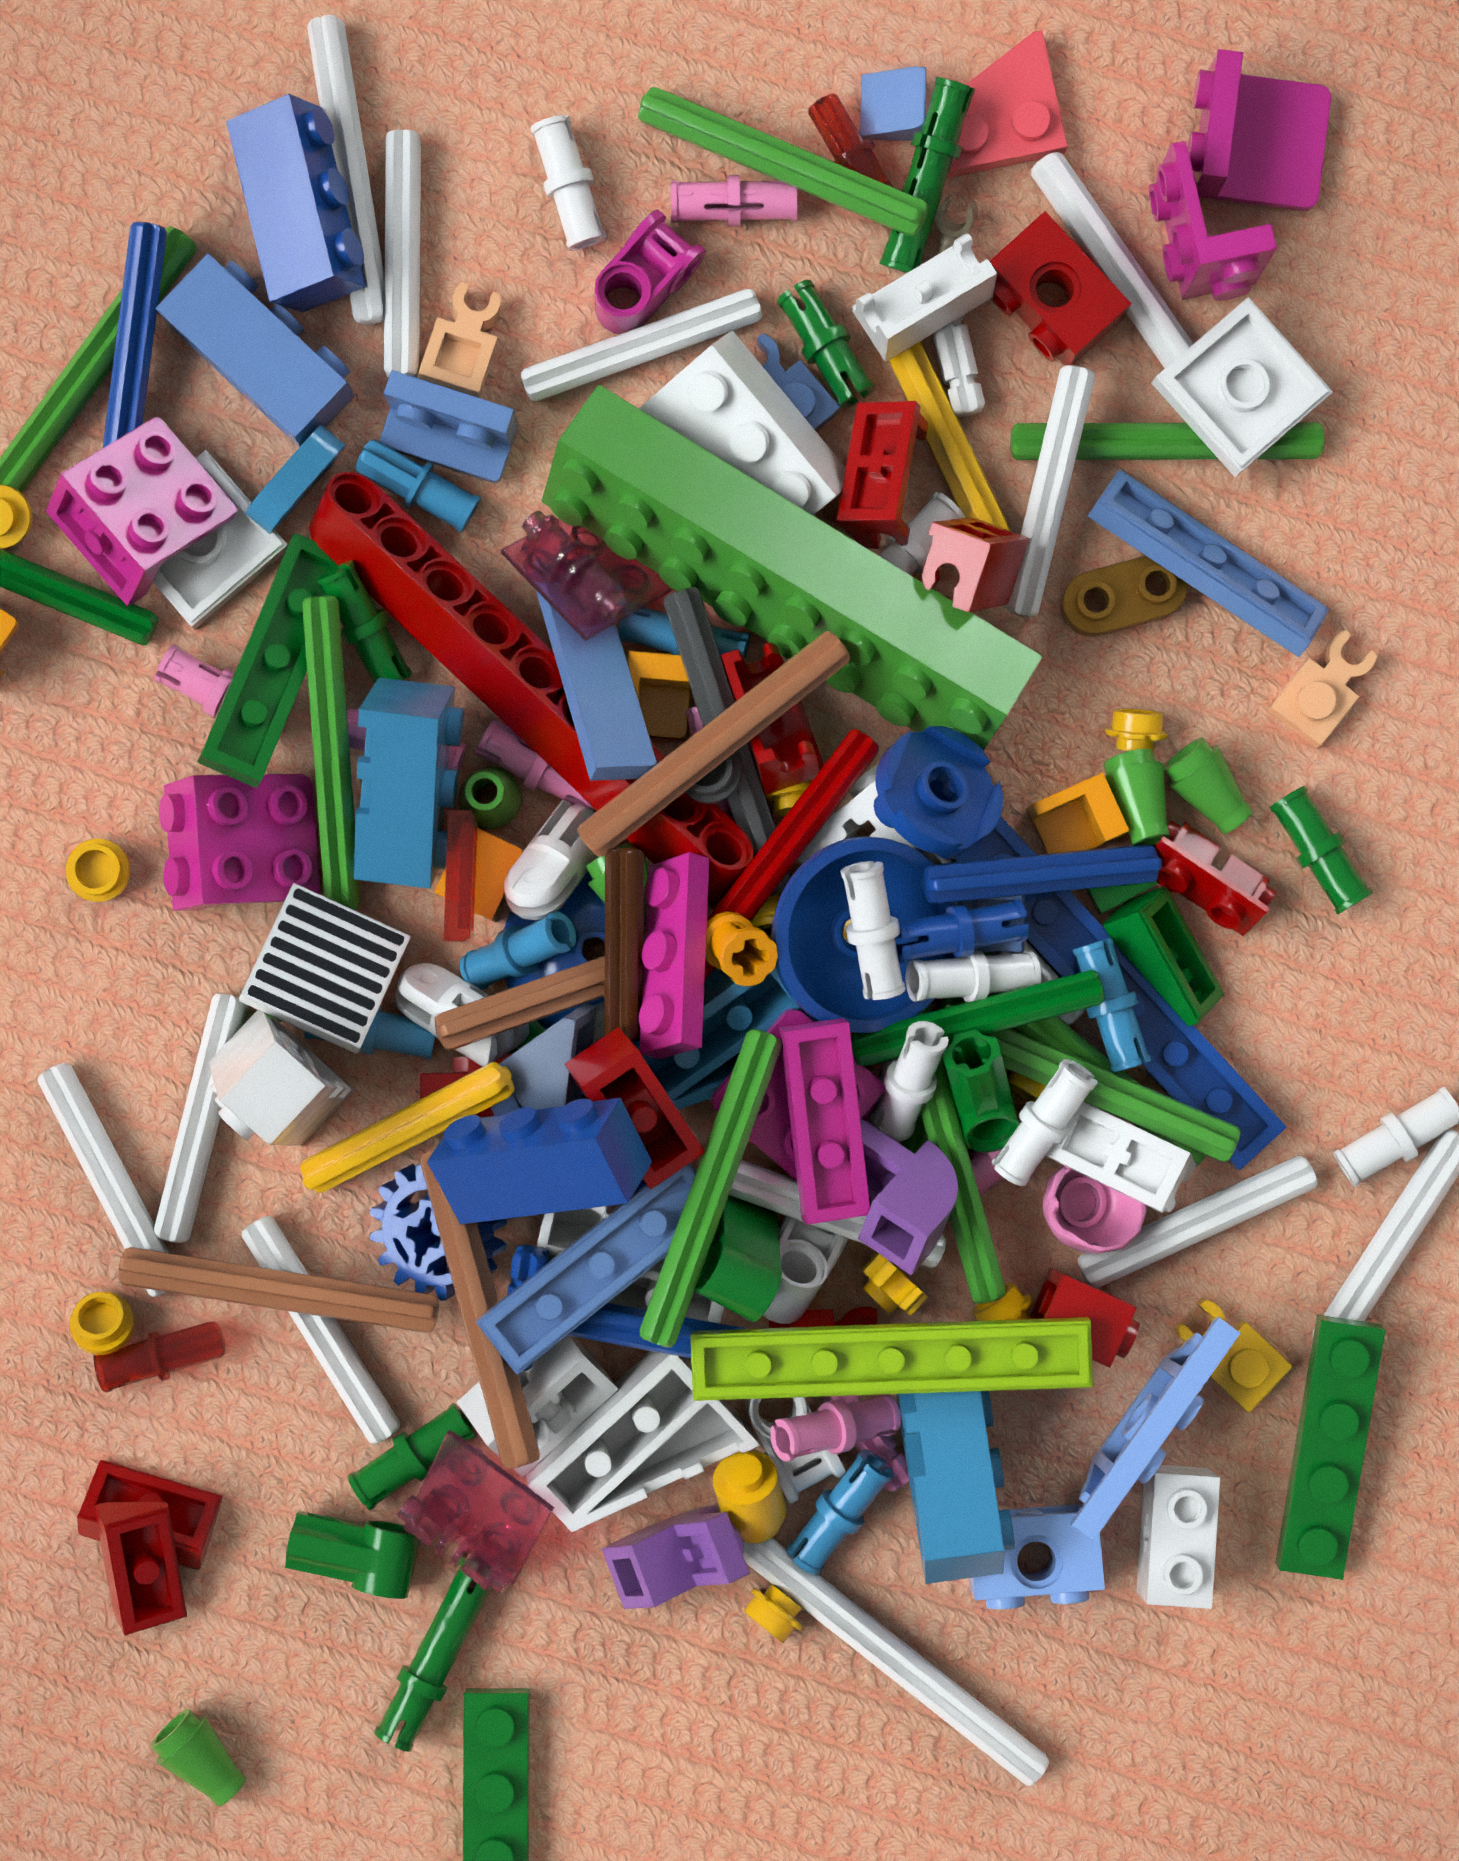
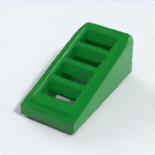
[1102,886,1224,1026]

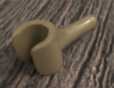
[936,195,978,254]

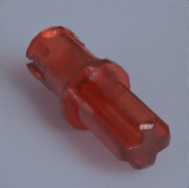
[808,93,894,219]
[93,1321,225,1392]

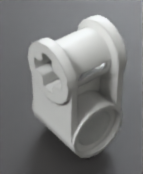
[763,1215,849,1324]
[745,1397,846,1504]

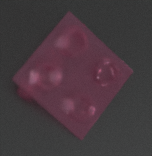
[501,510,674,641]
[397,1430,555,1594]

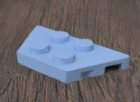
[1070,1317,1241,1541]

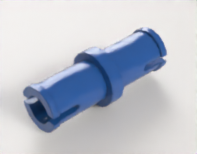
[895,899,1029,964]

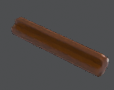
[604,848,644,1042]

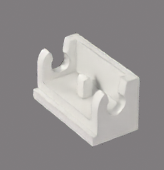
[852,233,997,362]
[1045,1102,1196,1213]

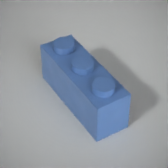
[155,253,354,447]

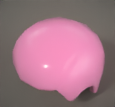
[1042,1165,1147,1254]

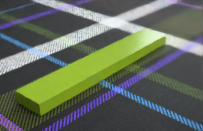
[690,1317,1093,1401]

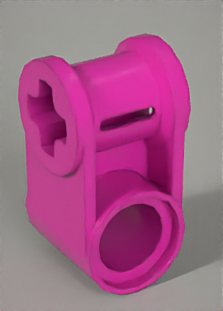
[594,209,707,334]

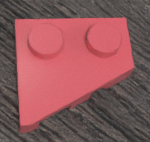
[946,30,1067,178]

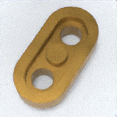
[1061,555,1188,637]

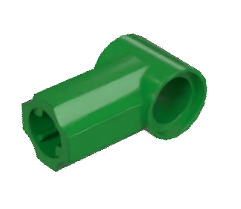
[942,1029,1020,1152]
[285,1511,422,1599]

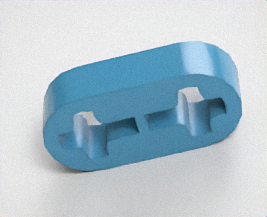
[245,424,346,534]

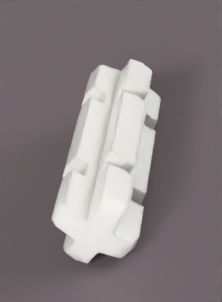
[933,314,985,417]

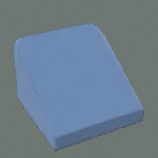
[860,66,926,141]

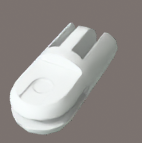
[504,800,598,920]
[395,963,530,1067]

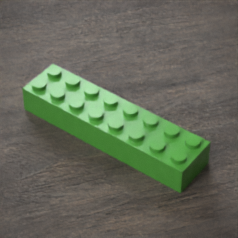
[541,384,1043,751]

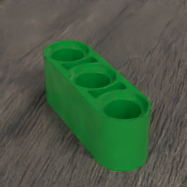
[695,1195,782,1322]

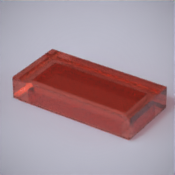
[443,810,478,944]

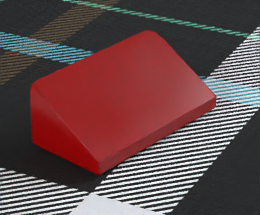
[77,1460,223,1570]
[94,1502,187,1636]

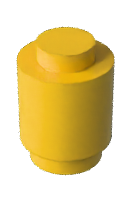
[713,1450,786,1544]

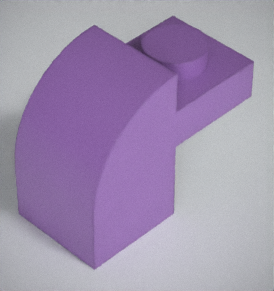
[858,1118,958,1275]
[601,1505,750,1609]

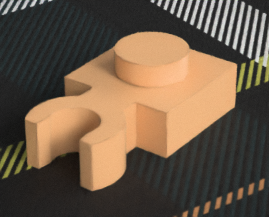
[418,282,501,398]
[1267,630,1378,748]

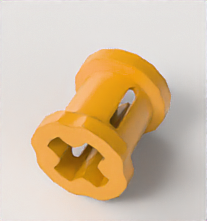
[705,911,778,986]

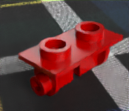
[1154,820,1276,936]

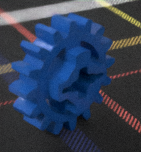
[369,1163,507,1301]

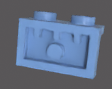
[380,370,519,483]

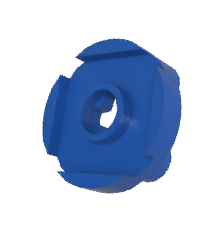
[873,726,1003,859]

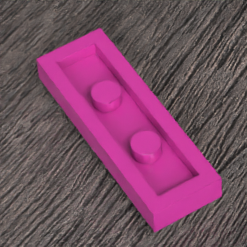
[639,852,709,1059]
[779,1018,870,1225]

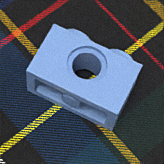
[969,1503,1105,1609]

